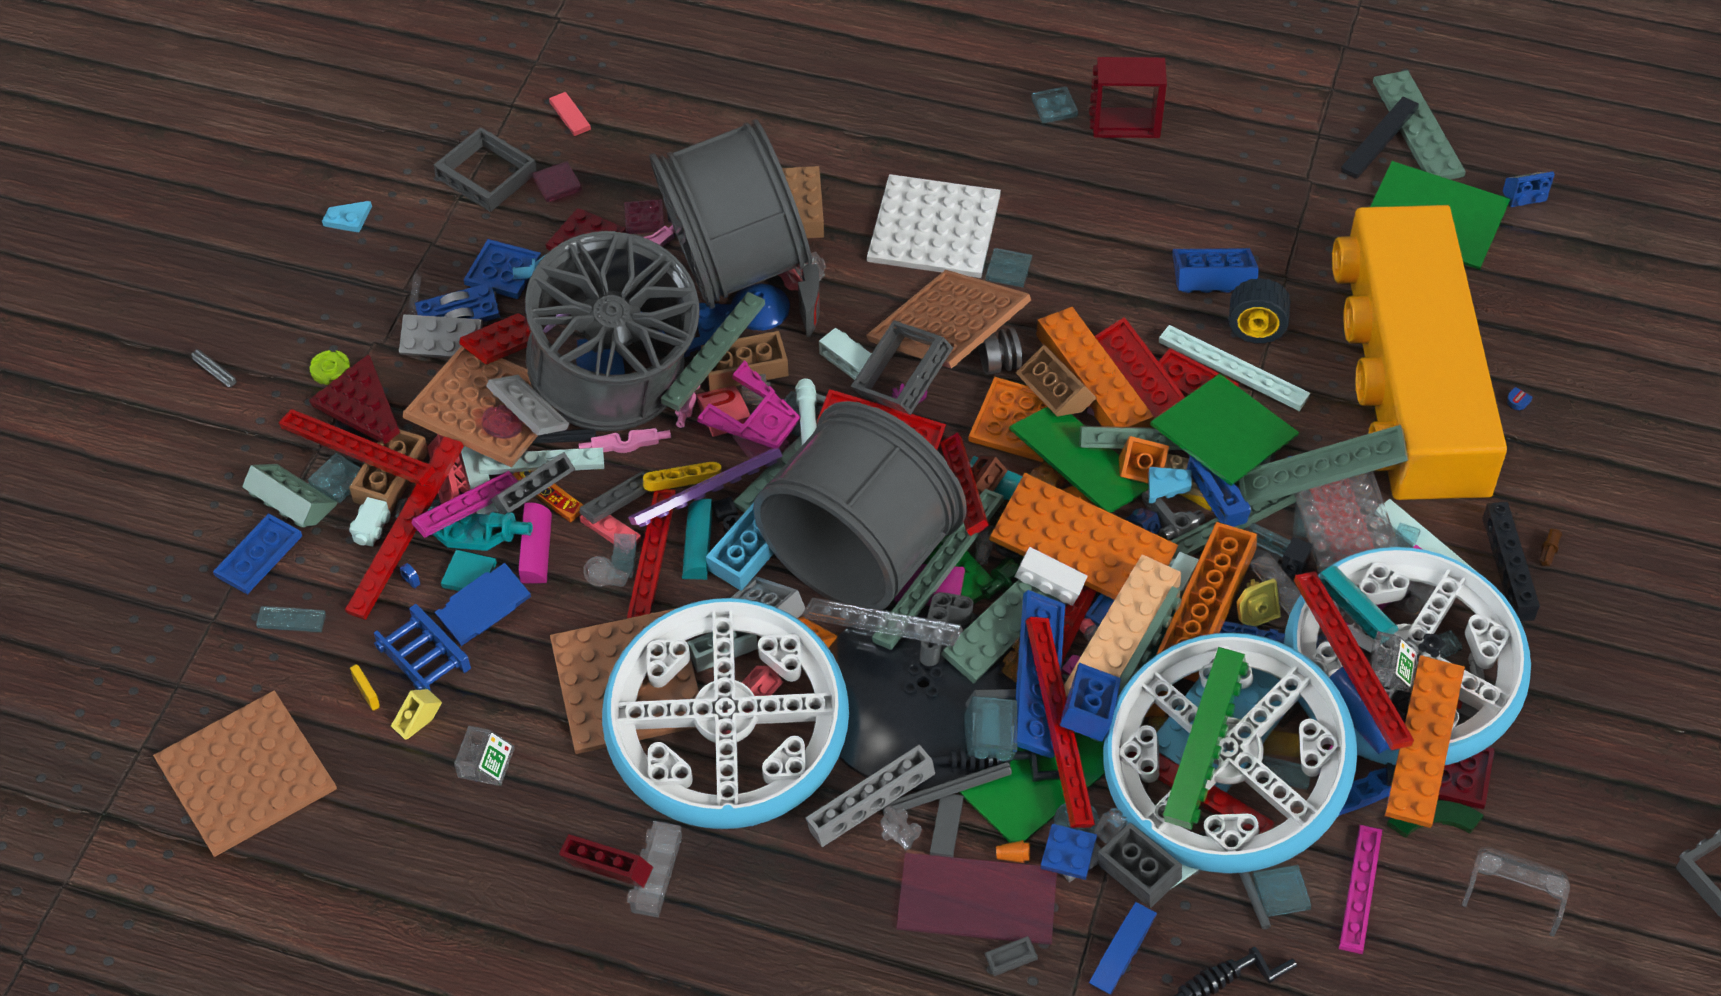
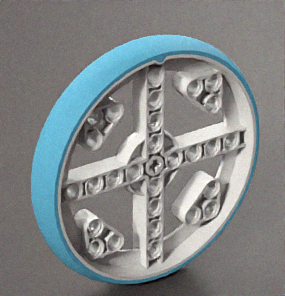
[1284,547,1531,765]
[602,598,849,829]
[1103,633,1357,873]

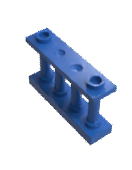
[374,604,471,691]

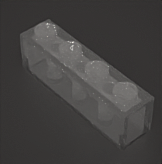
[627,821,682,918]

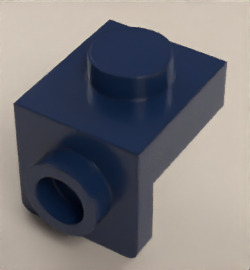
[1126,508,1162,535]

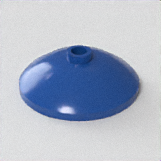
[731,284,790,331]

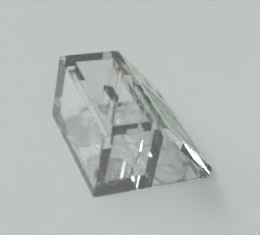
[1369,631,1418,693]
[454,726,515,786]

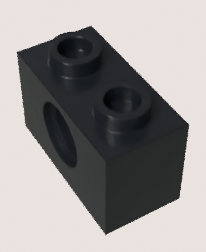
[1278,536,1313,587]

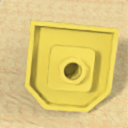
[1236,578,1281,626]

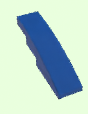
[1338,768,1391,816]
[1089,902,1157,995]

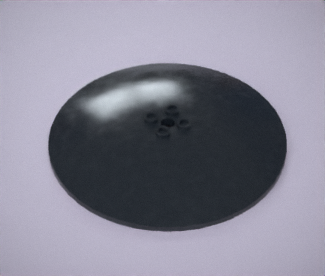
[813,605,1019,792]

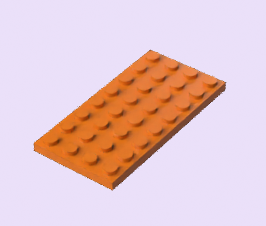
[989,473,1178,600]

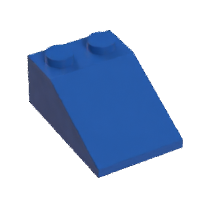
[1060,663,1121,742]

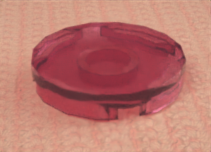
[481,405,523,439]

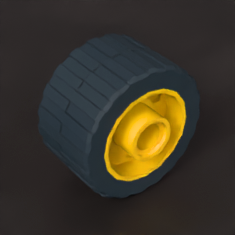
[1228,278,1291,344]

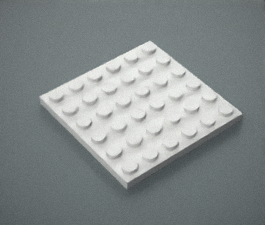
[867,174,1001,278]

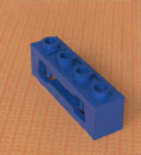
[1187,455,1251,527]

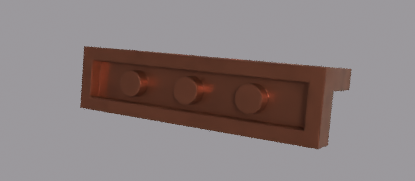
[971,456,1008,496]

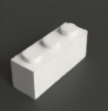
[1014,547,1087,606]

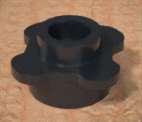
[1418,634,1445,658]

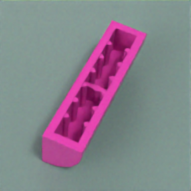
[519,503,552,583]

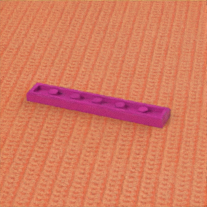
[411,471,518,538]
[1339,825,1382,954]

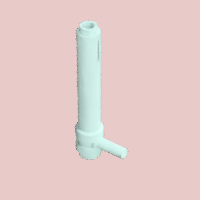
[795,379,826,445]

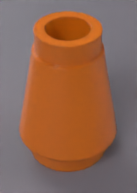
[996,840,1030,863]

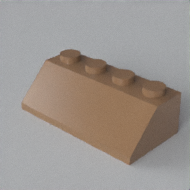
[1016,345,1097,416]

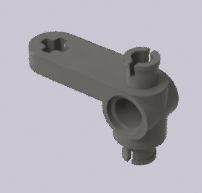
[1142,490,1205,540]

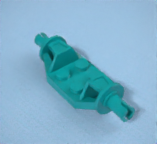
[428,506,533,551]

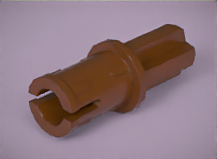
[1539,528,1562,567]

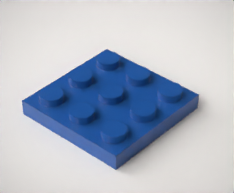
[464,239,542,299]

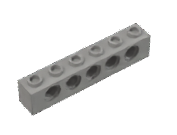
[806,744,935,847]

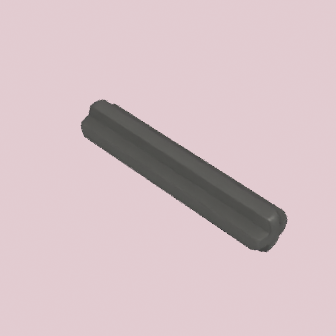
[191,349,237,387]

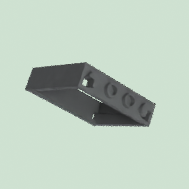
[434,127,537,212]
[851,320,953,415]
[1676,829,1721,918]

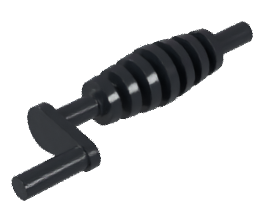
[929,745,1060,782]
[1174,946,1297,996]

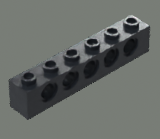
[1482,502,1540,621]

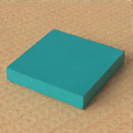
[441,550,497,591]

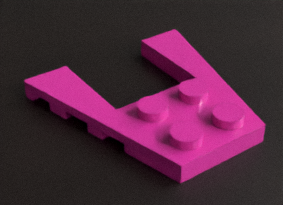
[697,361,800,448]

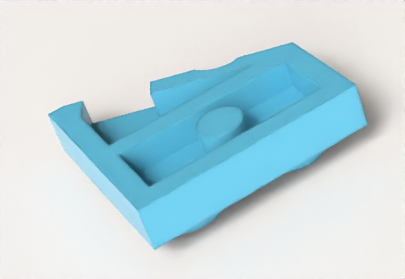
[322,201,372,233]
[1148,467,1192,503]

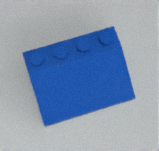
[1173,248,1258,293]

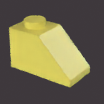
[391,689,442,739]

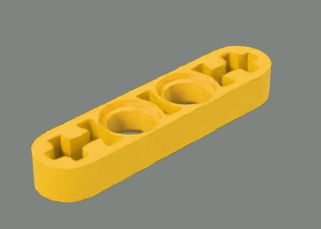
[643,462,721,491]

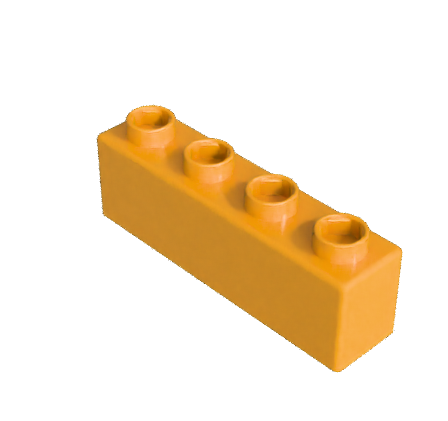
[1332,205,1507,500]

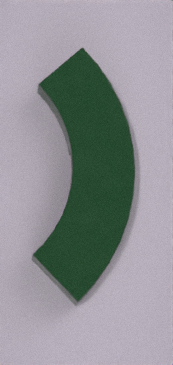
[1387,800,1484,838]

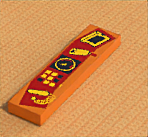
[512,471,583,523]

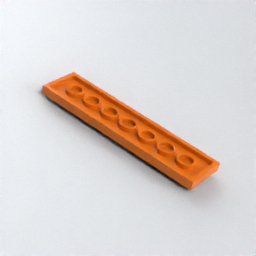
[1385,655,1465,828]

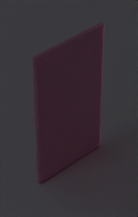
[897,853,1057,945]

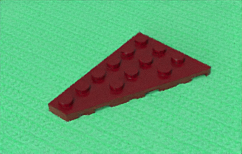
[309,355,400,444]

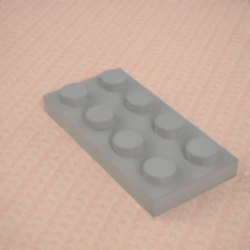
[399,314,483,358]
[486,375,569,436]

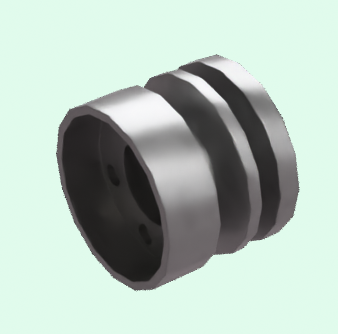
[978,328,1022,375]

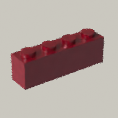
[559,834,654,888]

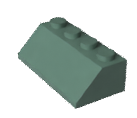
[242,464,338,527]

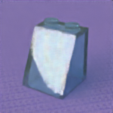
[964,696,1017,761]

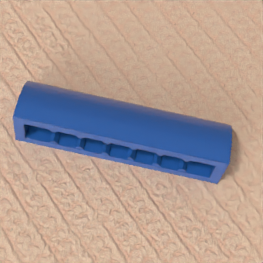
[1329,667,1390,754]

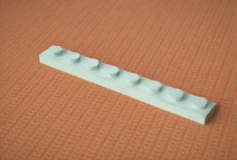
[1159,325,1310,411]

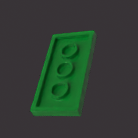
[922,535,993,604]

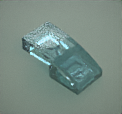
[611,533,637,578]

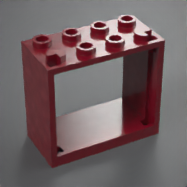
[1089,57,1167,138]

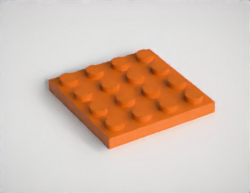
[968,377,1047,463]

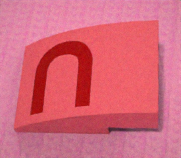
[696,385,750,437]

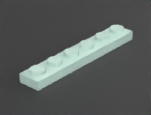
[479,448,604,475]

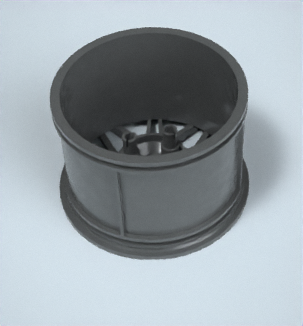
[649,119,812,309]
[525,231,699,431]
[753,401,967,613]

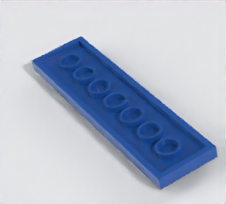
[1012,590,1065,758]

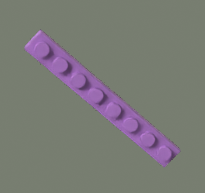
[628,448,782,527]

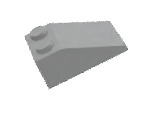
[731,576,806,618]

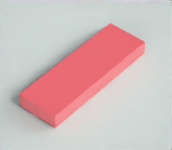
[549,92,591,136]

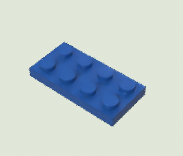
[213,513,302,595]

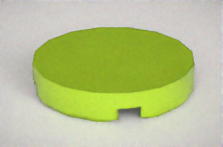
[310,350,350,385]

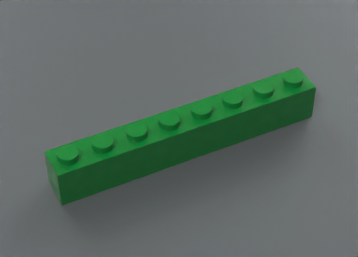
[1163,647,1249,830]

